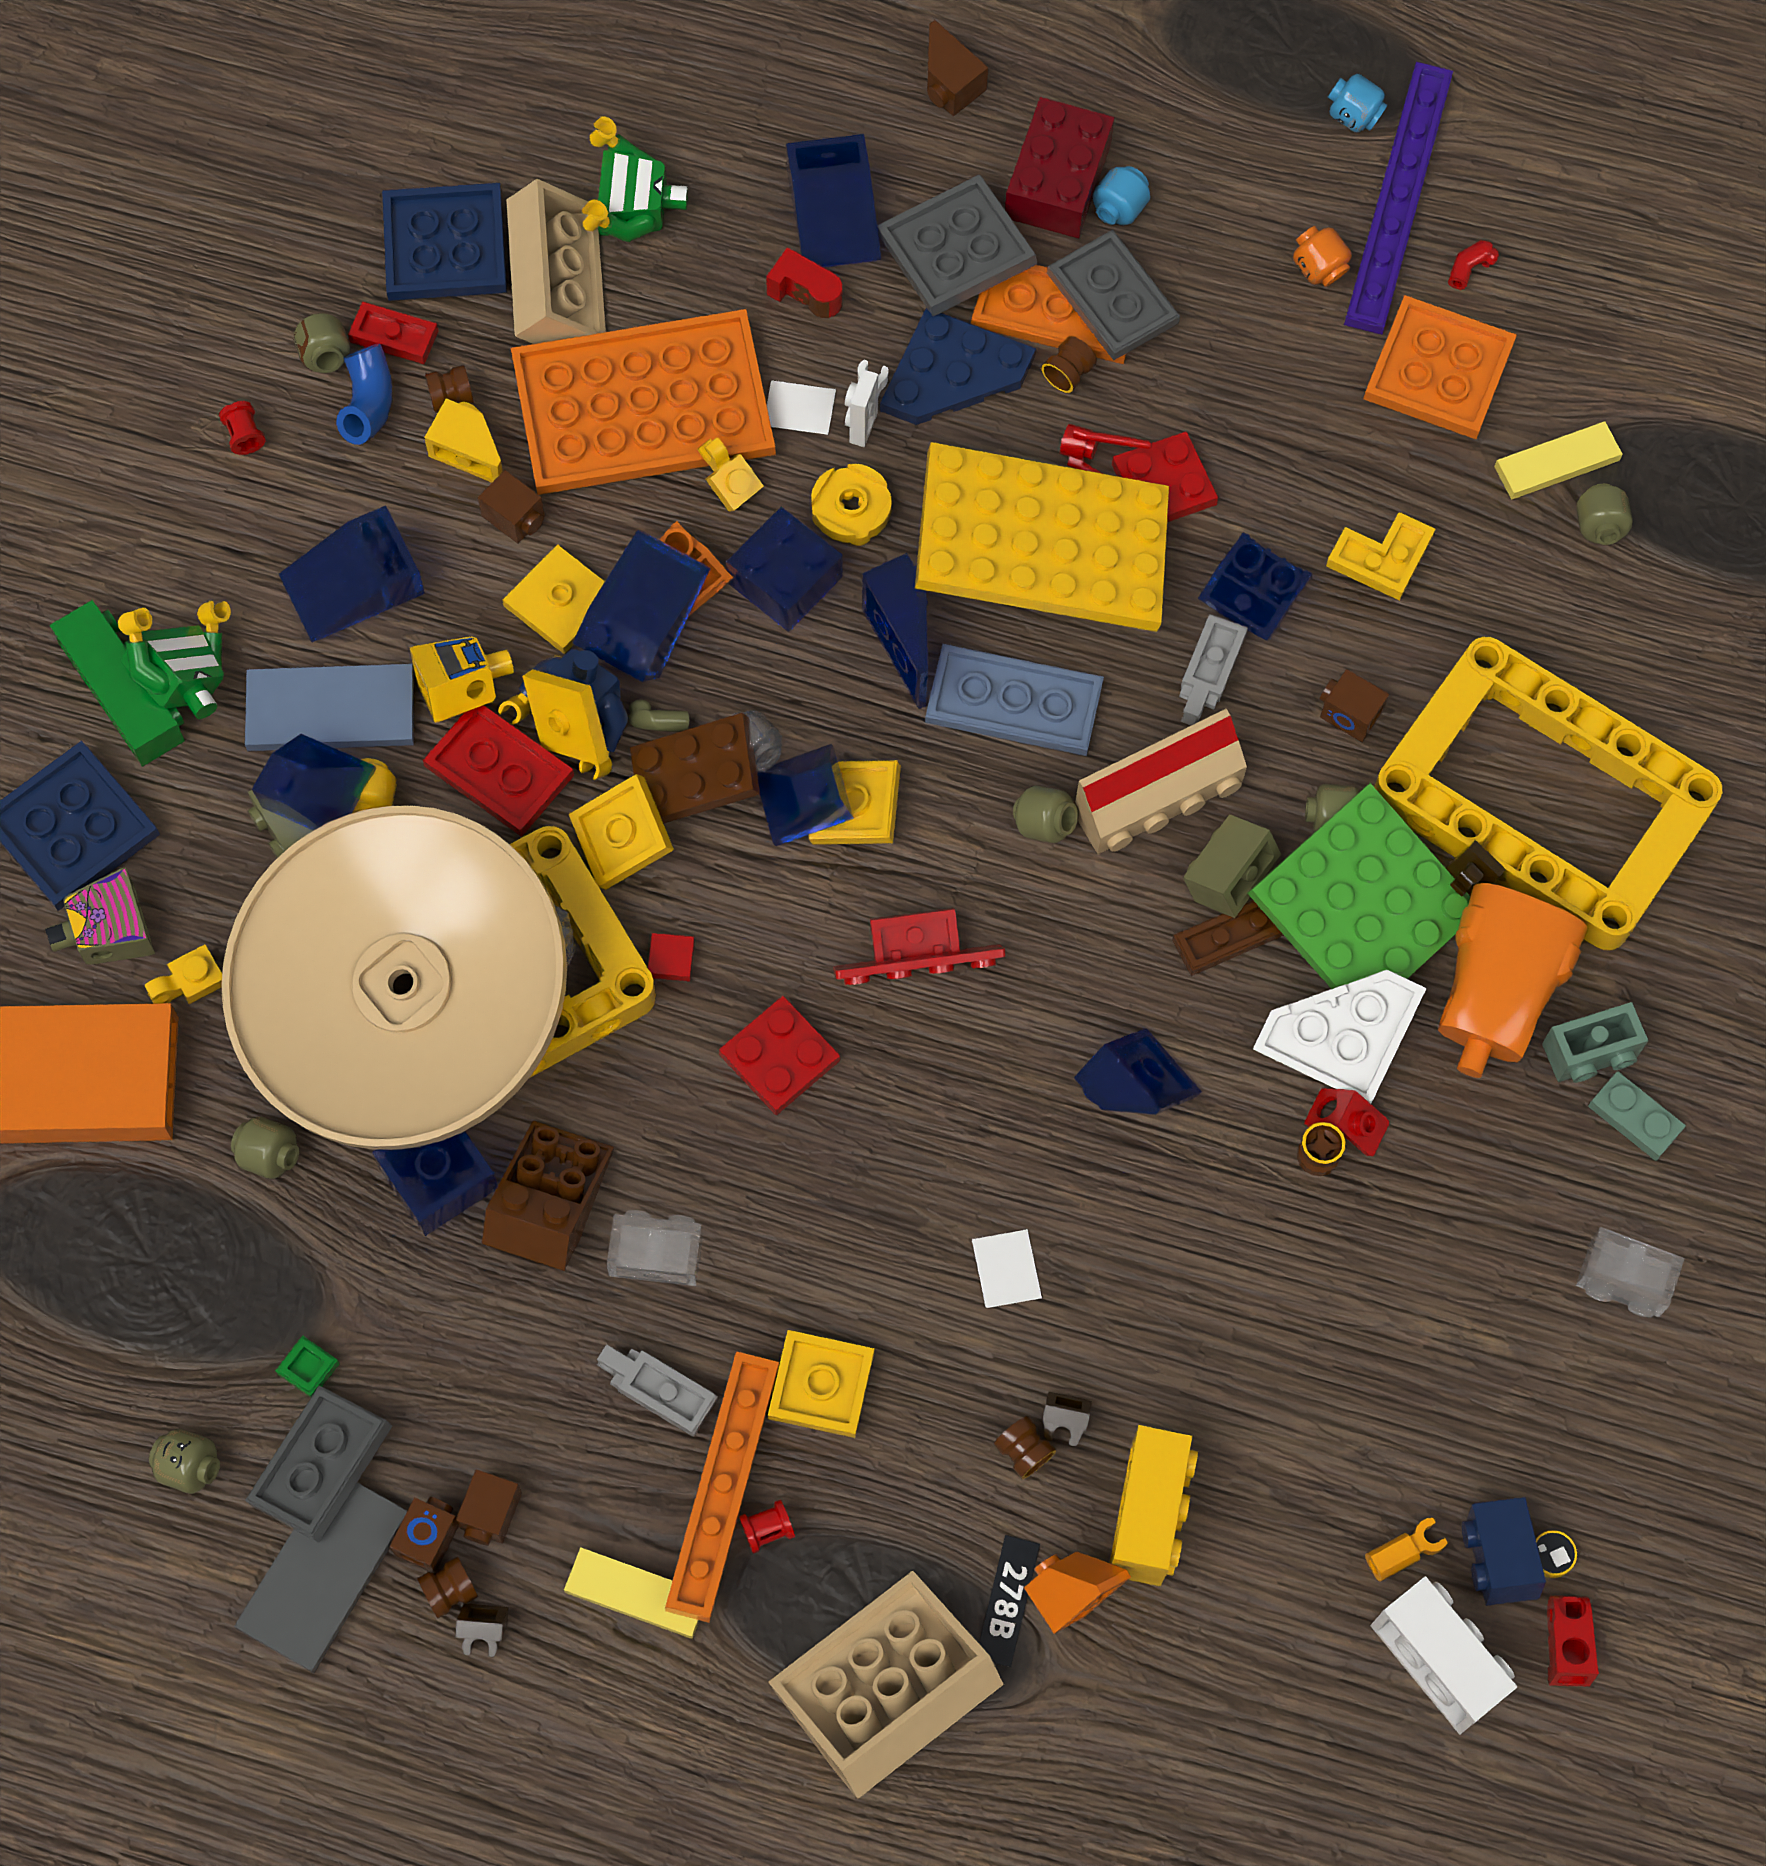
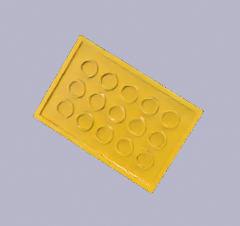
[915,442,1169,632]

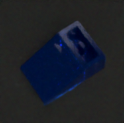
[786,134,881,267]
[279,506,425,643]

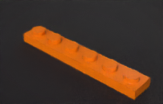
[665,1351,779,1623]

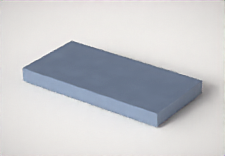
[925,644,1104,756]
[245,664,414,751]

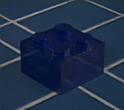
[726,507,843,632]
[372,1131,498,1236]

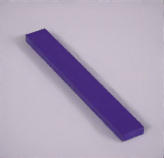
[1344,62,1453,335]

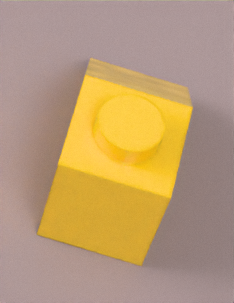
[424,398,503,482]

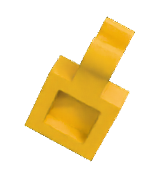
[697,437,764,511]
[145,944,222,1004]

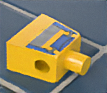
[409,636,514,723]

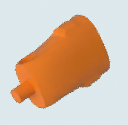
[1438,883,1588,1078]

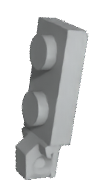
[1179,614,1248,725]
[597,1344,718,1437]

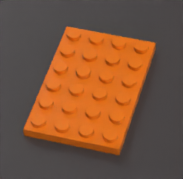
[511,309,776,495]

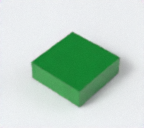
[275,1335,340,1398]

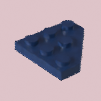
[880,308,1036,425]

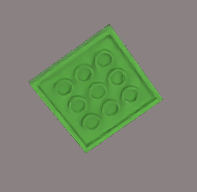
[1247,783,1470,989]

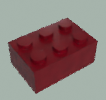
[1005,97,1115,239]

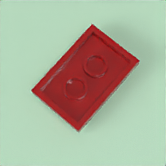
[423,705,574,837]

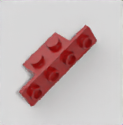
[833,908,1006,985]

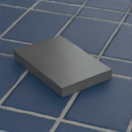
[1047,230,1180,360]
[245,1386,392,1543]

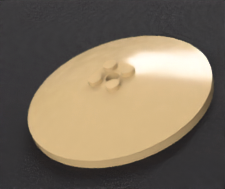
[222,806,567,1150]

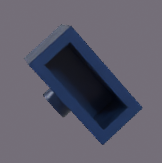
[1462,1497,1546,1606]

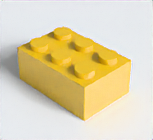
[1110,1425,1198,1587]

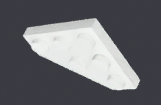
[1253,970,1426,1104]

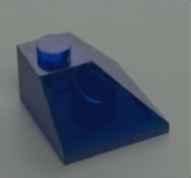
[252,734,376,831]
[757,744,854,846]
[1074,1028,1202,1115]

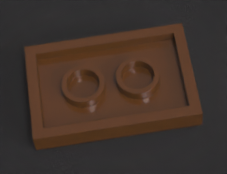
[630,713,760,824]

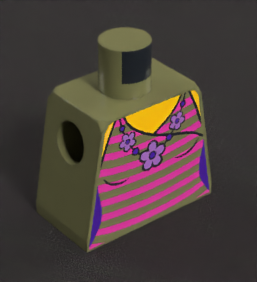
[45,867,155,965]

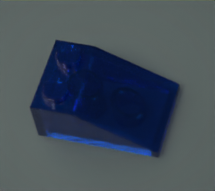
[573,530,710,682]
[862,553,928,709]

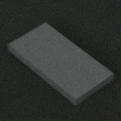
[234,1483,407,1674]

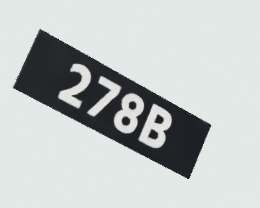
[979,1535,1040,1667]

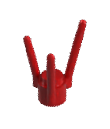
[1060,424,1152,474]

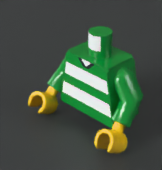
[582,117,688,242]
[118,601,231,719]

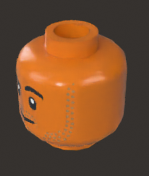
[1293,226,1352,287]

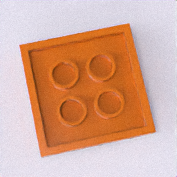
[1363,295,1517,439]

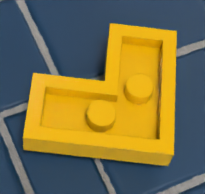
[1326,512,1436,601]

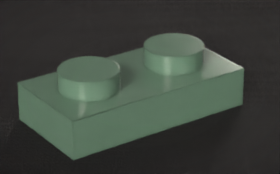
[1588,1071,1686,1161]

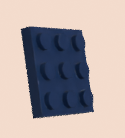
[382,183,507,301]
[0,740,160,911]

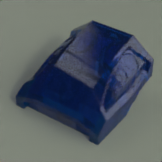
[1198,532,1313,642]

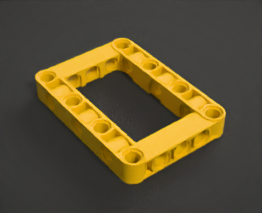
[1374,637,1722,950]
[510,826,656,1078]

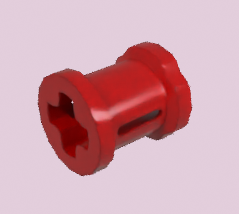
[219,401,266,455]
[739,1499,795,1554]

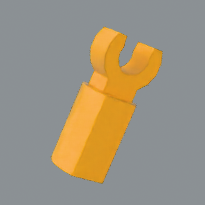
[1365,1518,1448,1581]

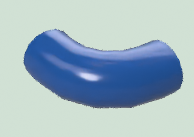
[336,343,392,445]

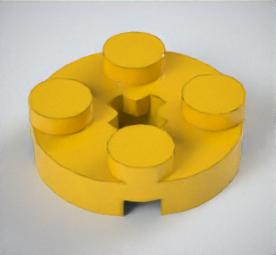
[811,464,892,546]

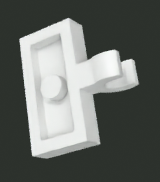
[845,360,888,447]

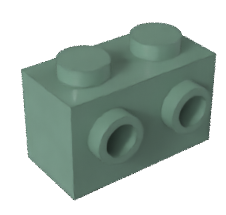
[1542,1002,1648,1083]

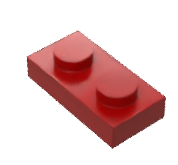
[348,301,439,365]

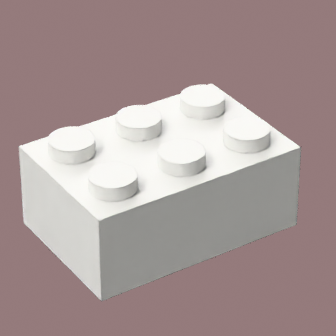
[1370,1576,1517,1735]

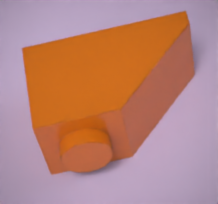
[1024,1552,1131,1634]

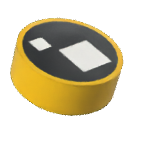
[1536,1530,1577,1578]

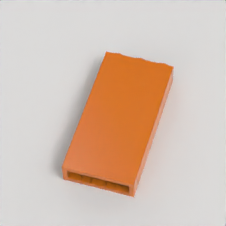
[0,1003,179,1144]

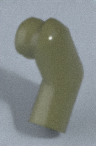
[628,700,689,732]

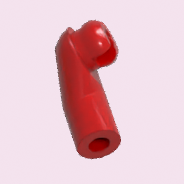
[1448,240,1499,290]

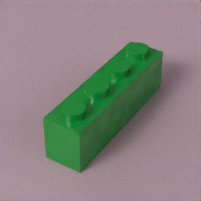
[49,600,185,767]

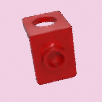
[1304,1088,1389,1156]

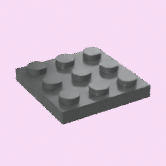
[877,174,1037,316]

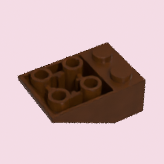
[482,1121,614,1271]

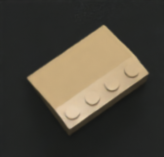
[768,1571,1004,1799]

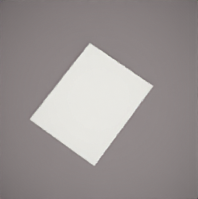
[767,380,836,435]
[972,1229,1042,1308]

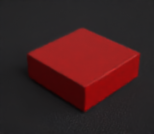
[648,933,695,981]

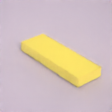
[1494,421,1622,500]
[564,1547,699,1639]

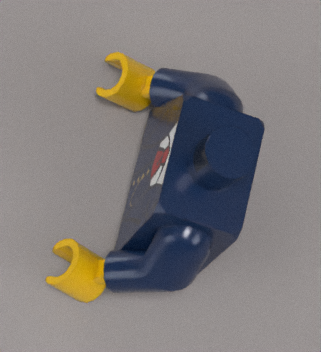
[498,649,628,780]

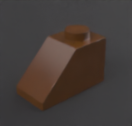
[927,20,988,117]

